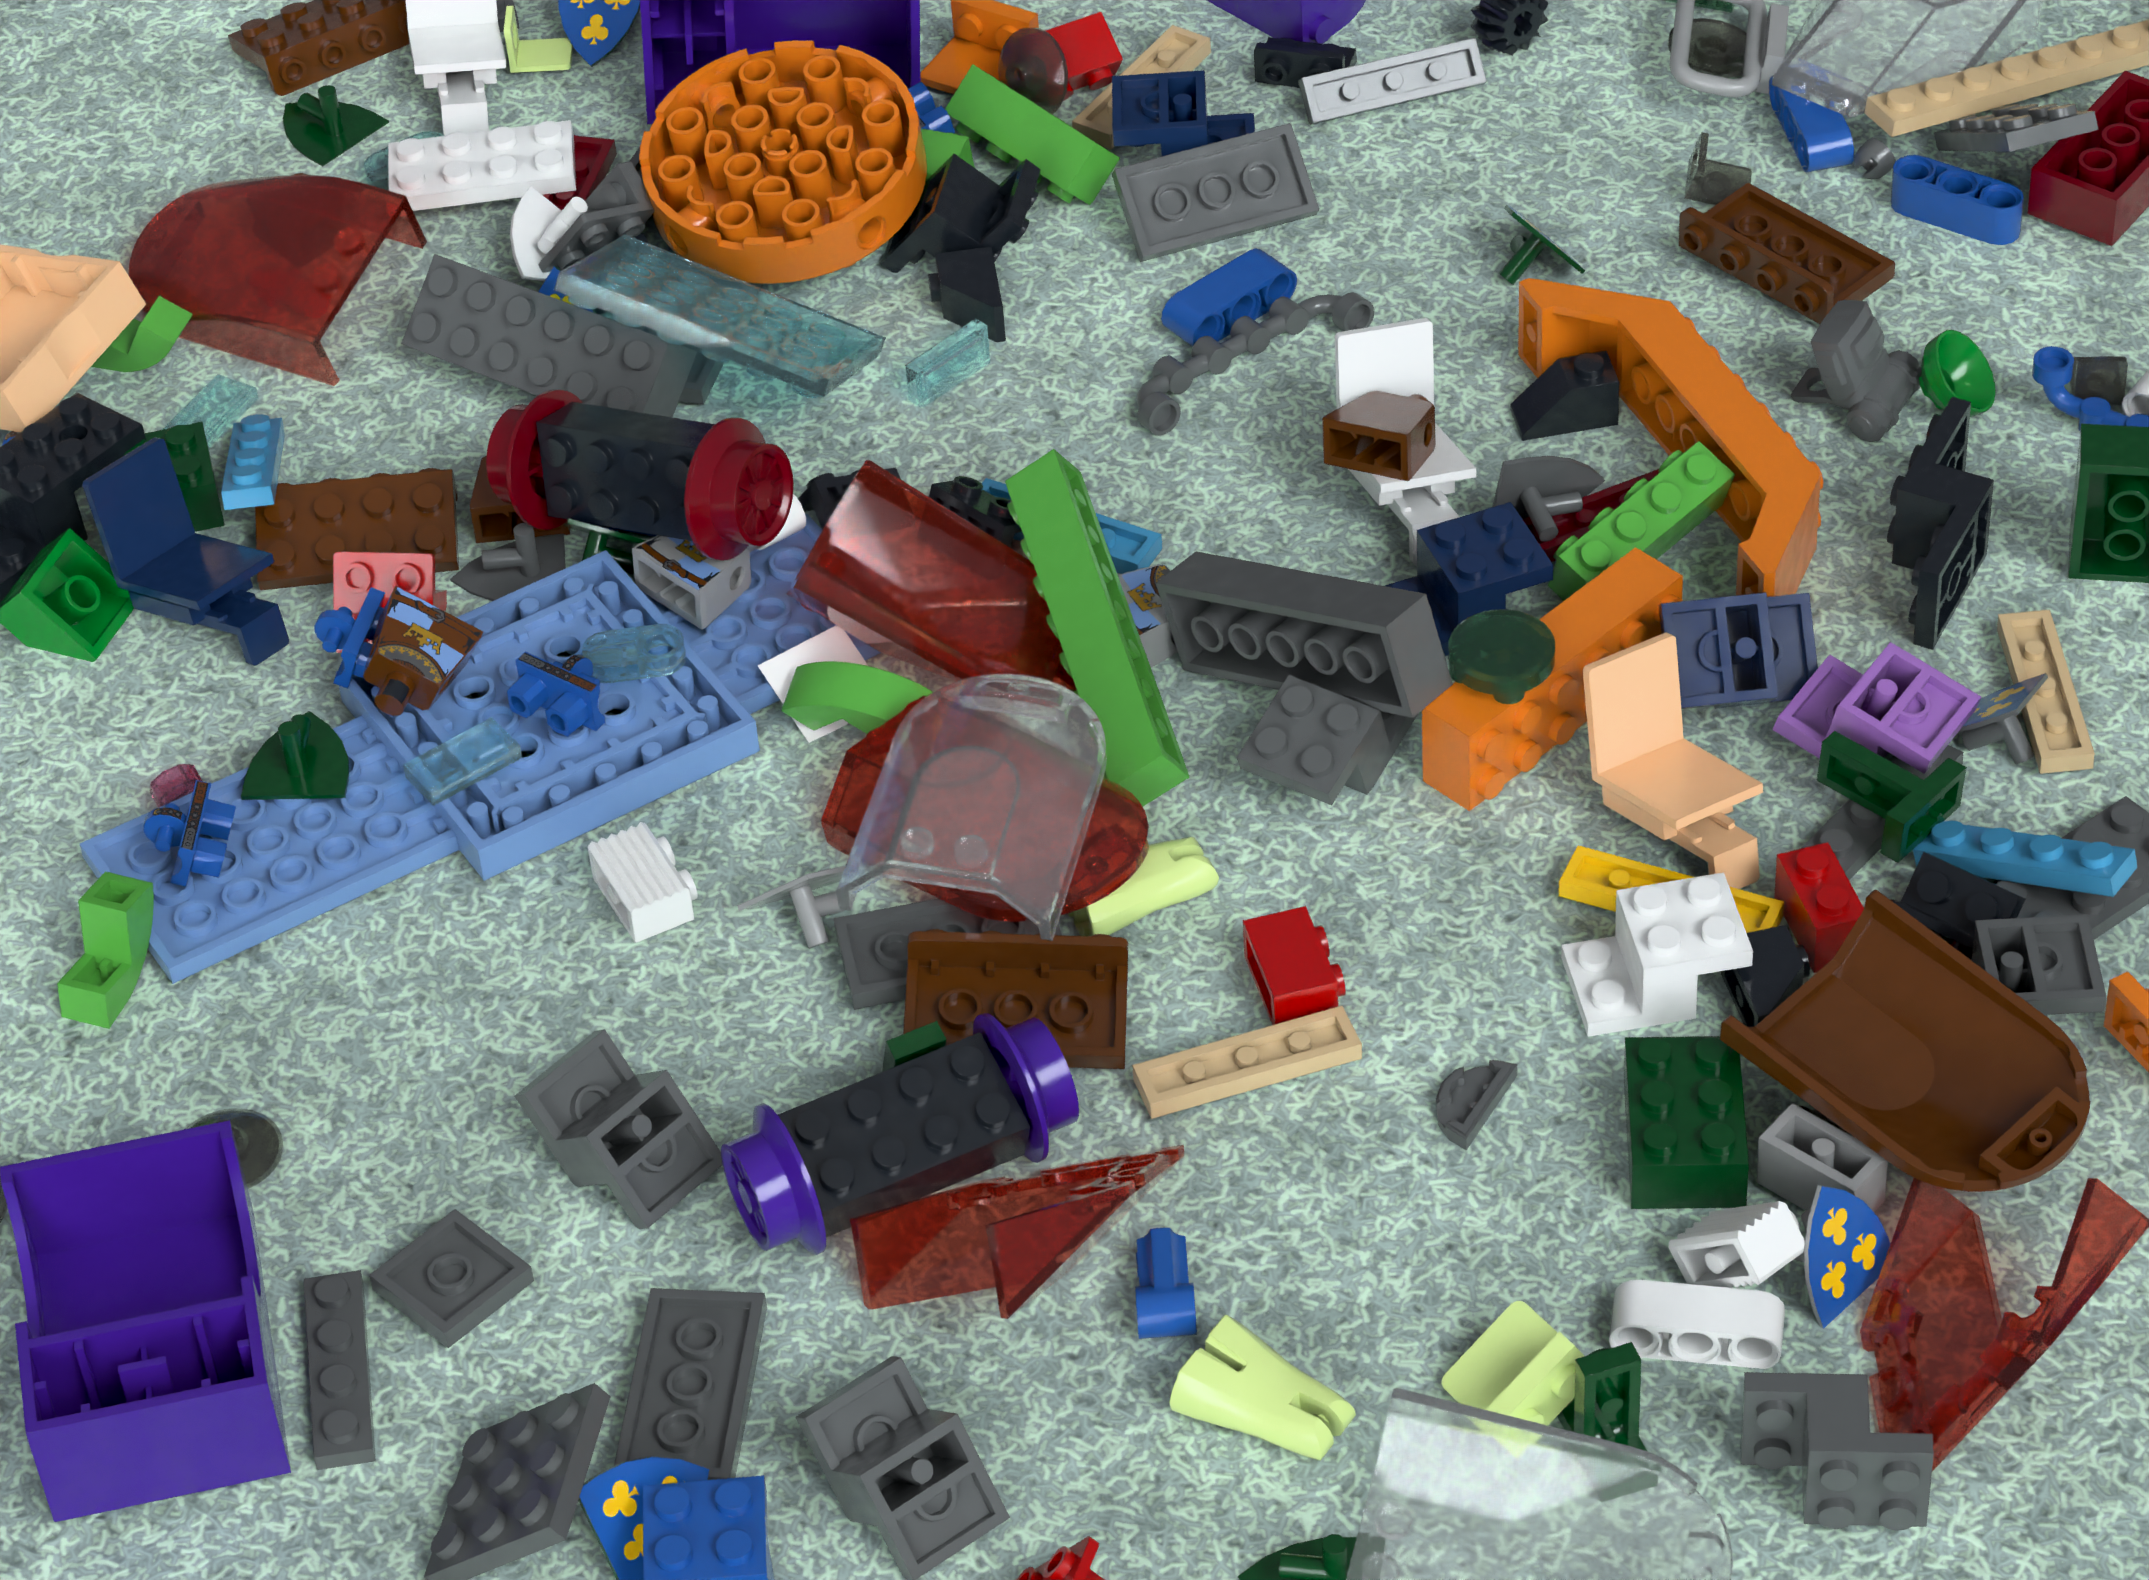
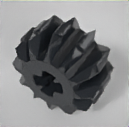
[1470,0,1549,56]

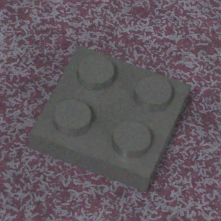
[369,1209,534,1348]

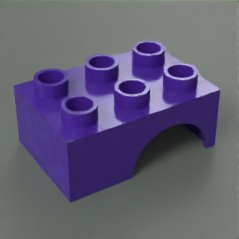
[640,0,920,124]
[0,1120,291,1522]

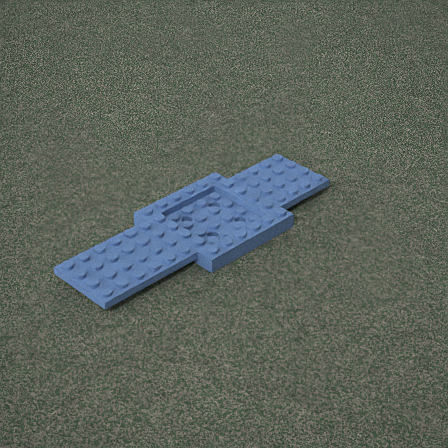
[80,514,911,984]

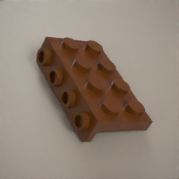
[228,0,410,96]
[1679,183,1895,324]
[255,468,459,590]
[903,929,1129,1069]

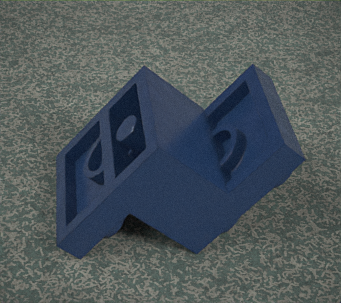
[1112,70,1255,156]
[1385,502,1553,656]
[1658,592,1818,709]

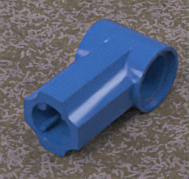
[1135,1228,1197,1339]

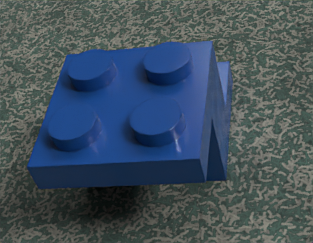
[643,1475,774,1580]

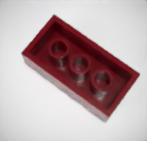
[2027,71,2149,246]

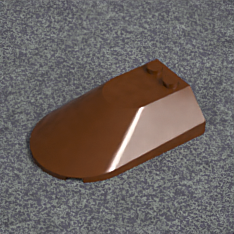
[1720,890,2091,1192]

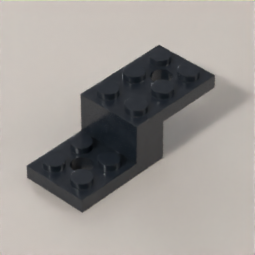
[0,393,147,603]
[1887,397,1994,650]

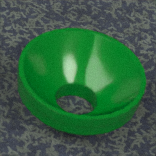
[1919,330,1996,417]

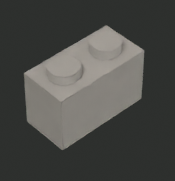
[1757,1103,1888,1213]

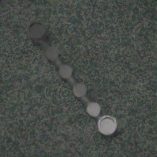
[1137,292,1374,436]

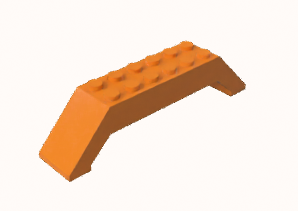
[1518,278,1823,597]

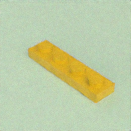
[1559,845,1784,933]

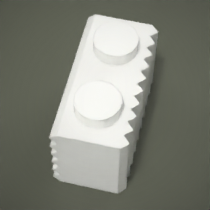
[588,822,698,943]
[1668,1201,1805,1288]

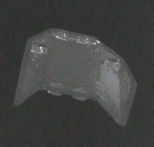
[1772,0,2043,118]

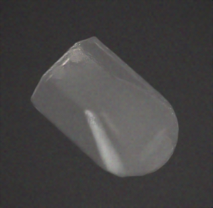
[836,673,1107,941]
[1346,1388,1733,1580]

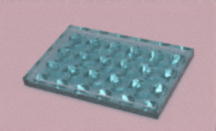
[554,234,886,398]

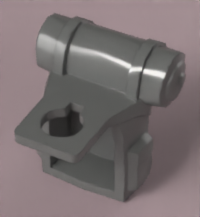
[1791,300,1922,442]

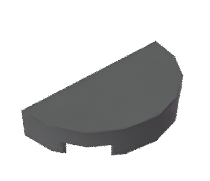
[1436,1060,1517,1150]

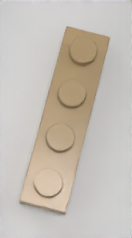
[1072,25,1211,150]
[1997,610,2095,774]
[1132,1006,1362,1119]

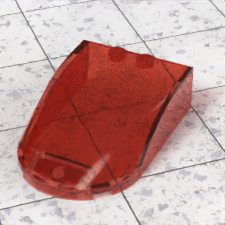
[129,175,427,386]

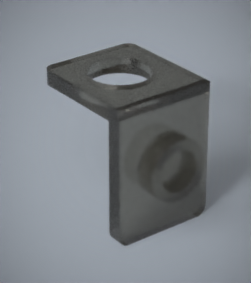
[1684,132,1752,205]
[2070,356,2128,405]

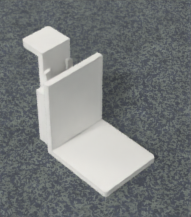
[406,0,506,136]
[1335,318,1476,566]

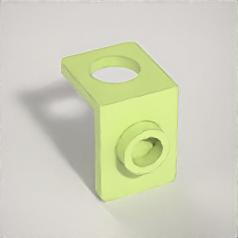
[504,6,573,73]

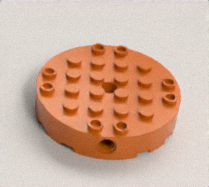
[639,40,927,284]

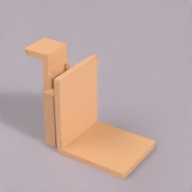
[1583,632,1763,889]

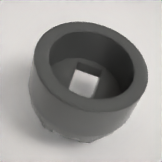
[1854,137,1896,180]

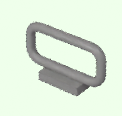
[1669,0,1789,98]

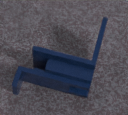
[82,437,289,666]

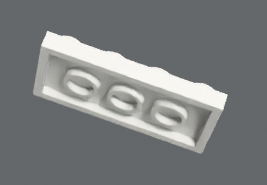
[388,120,576,214]

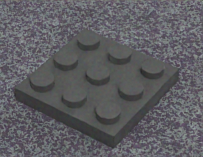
[424,1383,611,1580]

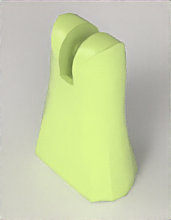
[1051,837,1219,936]
[1169,1315,1356,1461]

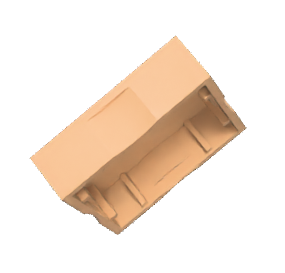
[0,244,146,433]

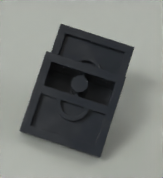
[881,154,1041,273]

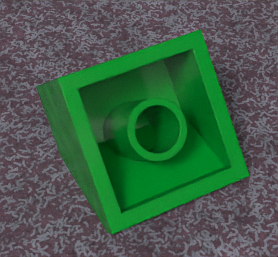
[0,528,134,662]

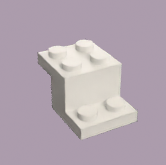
[1561,872,1753,1037]

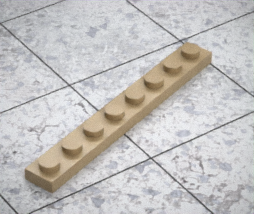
[1864,20,2149,137]

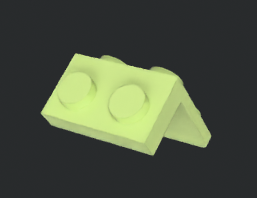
[1442,1301,1584,1458]

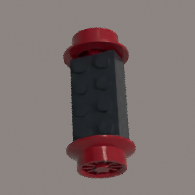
[486,389,794,561]

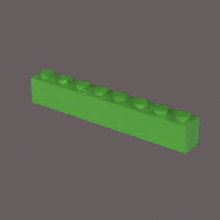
[1005,449,1190,808]

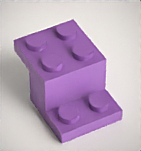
[1773,642,1981,774]

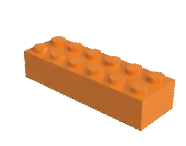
[1422,547,1683,811]

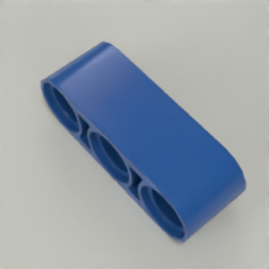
[1769,69,1854,172]
[1891,155,2024,245]
[1161,248,1297,347]

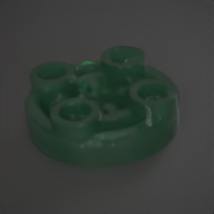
[1448,609,1555,704]

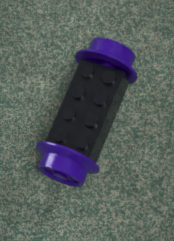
[721,1013,1079,1255]

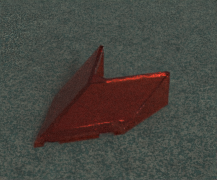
[850,1145,1185,1319]
[1860,1178,2149,1471]

